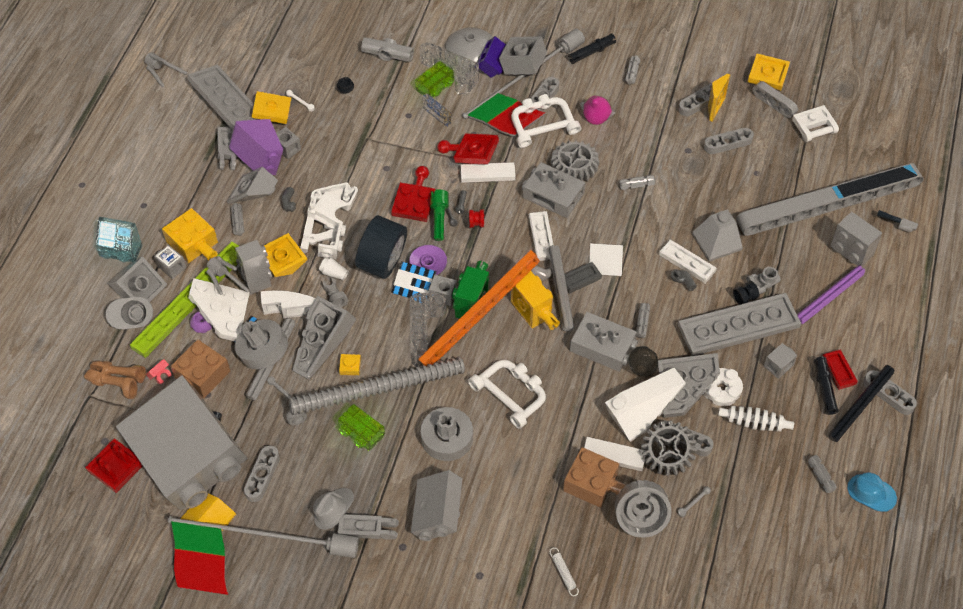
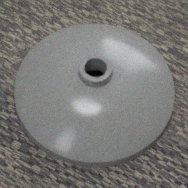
[446,27,493,67]

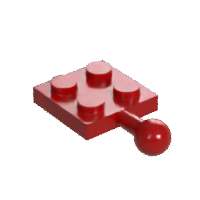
[437,133,499,165]
[391,166,435,222]

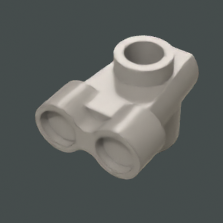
[746,267,781,294]

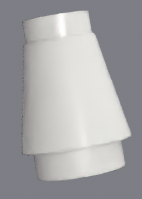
[319,257,349,281]

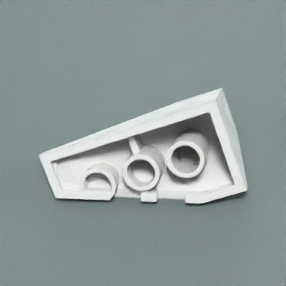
[605,368,686,442]

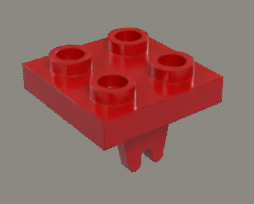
[85,438,143,493]

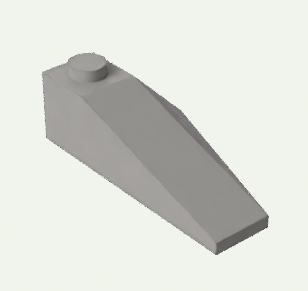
[293,296,356,379]

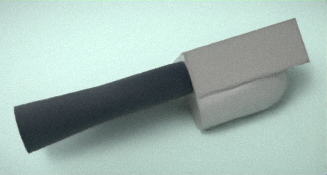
[877,210,918,232]

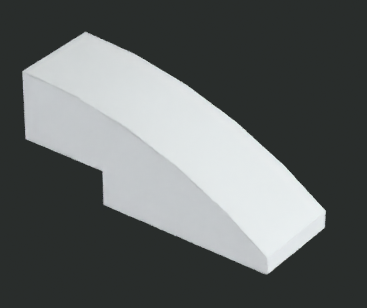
[261,291,316,318]

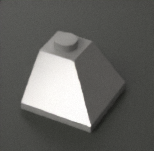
[227,167,278,204]
[692,209,743,262]
[108,256,167,302]

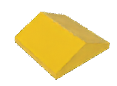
[708,74,730,122]
[264,233,307,277]
[180,494,236,531]

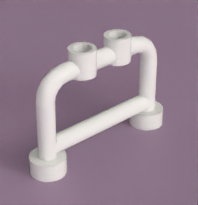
[511,94,582,148]
[468,360,546,429]

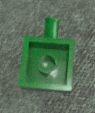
[452,261,489,319]

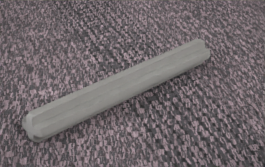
[549,245,574,331]
[246,318,295,401]

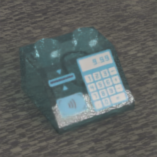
[96,217,142,263]

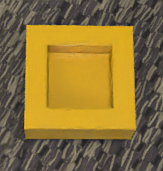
[339,354,361,375]

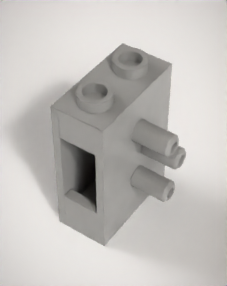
[521,162,585,218]
[570,312,638,372]
[411,470,463,541]

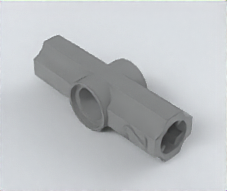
[361,37,414,62]

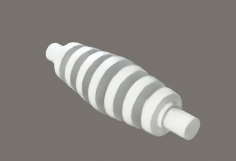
[718,406,794,432]

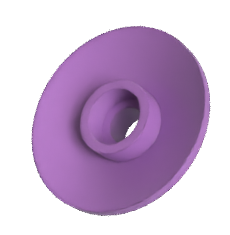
[409,245,447,275]

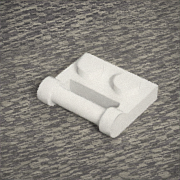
[792,105,839,142]

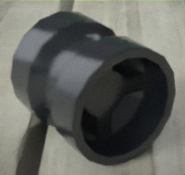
[733,281,760,305]

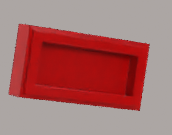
[822,349,858,390]

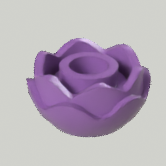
[190,311,213,333]

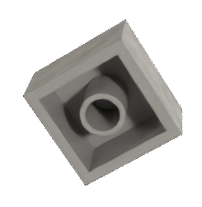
[499,36,547,75]
[830,212,882,267]

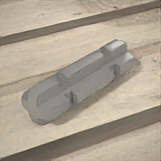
[625,55,640,85]
[619,175,655,190]
[231,203,244,236]
[636,303,650,338]
[808,455,837,493]

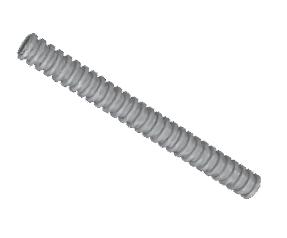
[289,357,465,415]

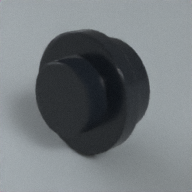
[337,77,354,93]

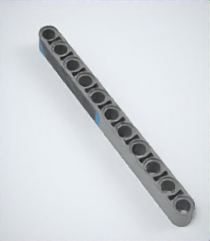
[736,163,924,236]

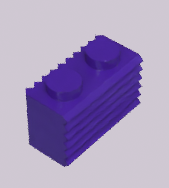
[476,36,506,78]

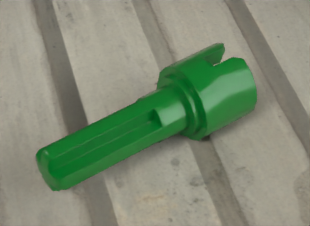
[430,189,449,241]

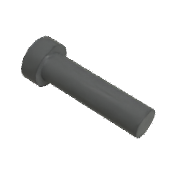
[455,190,467,214]

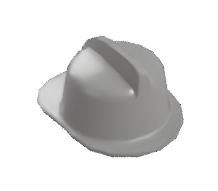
[106,297,153,329]
[313,488,354,530]

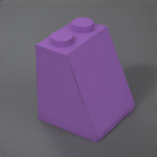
[229,119,283,175]

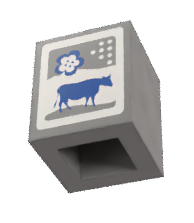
[154,245,186,279]

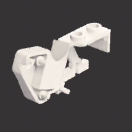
[300,183,358,259]

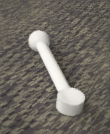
[286,90,315,111]

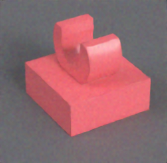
[146,359,172,384]

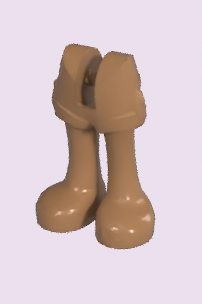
[84,361,146,399]

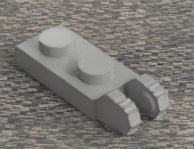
[217,127,236,170]
[338,514,399,540]

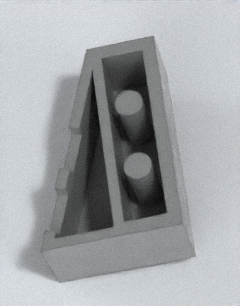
[235,240,273,295]

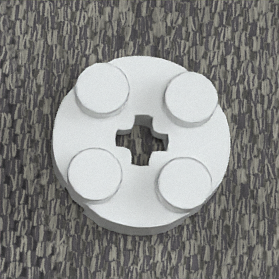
[704,368,743,406]

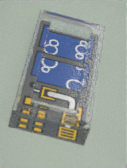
[422,93,451,127]

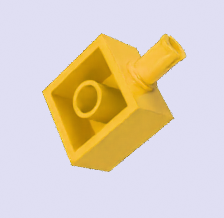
[162,208,218,263]
[511,271,560,330]

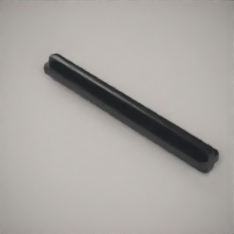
[829,365,895,442]

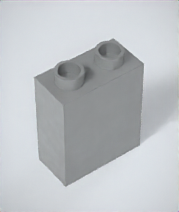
[116,375,248,511]

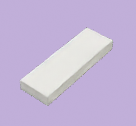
[461,162,515,183]
[529,211,553,261]
[659,240,717,284]
[584,437,646,471]

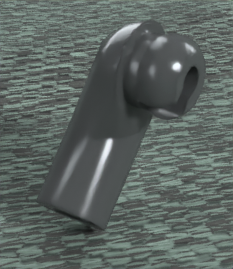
[281,187,296,212]
[671,269,697,291]

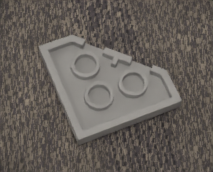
[658,353,720,418]

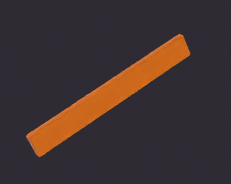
[419,250,540,366]

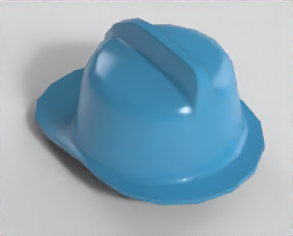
[847,472,897,512]

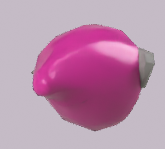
[580,95,616,125]

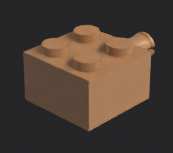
[171,339,230,398]
[563,447,626,508]

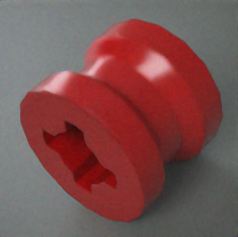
[469,209,484,228]

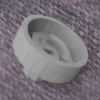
[235,319,288,369]
[421,407,473,461]
[615,480,672,538]

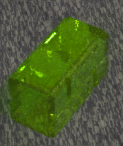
[415,61,454,99]
[338,404,385,451]

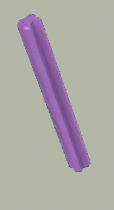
[797,265,865,324]

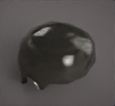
[628,346,659,378]

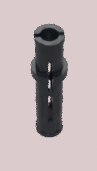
[568,33,616,64]
[814,356,839,415]

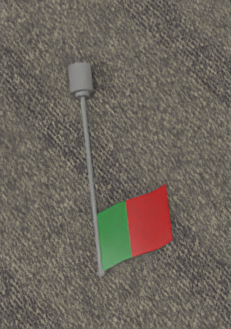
[462,28,585,137]
[168,516,359,595]

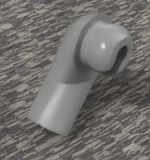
[531,266,553,281]

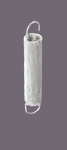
[550,548,579,596]

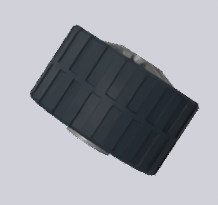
[355,215,408,279]

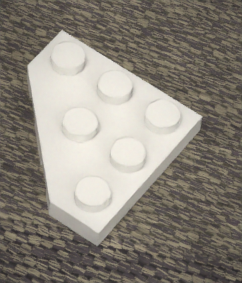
[188,278,250,341]

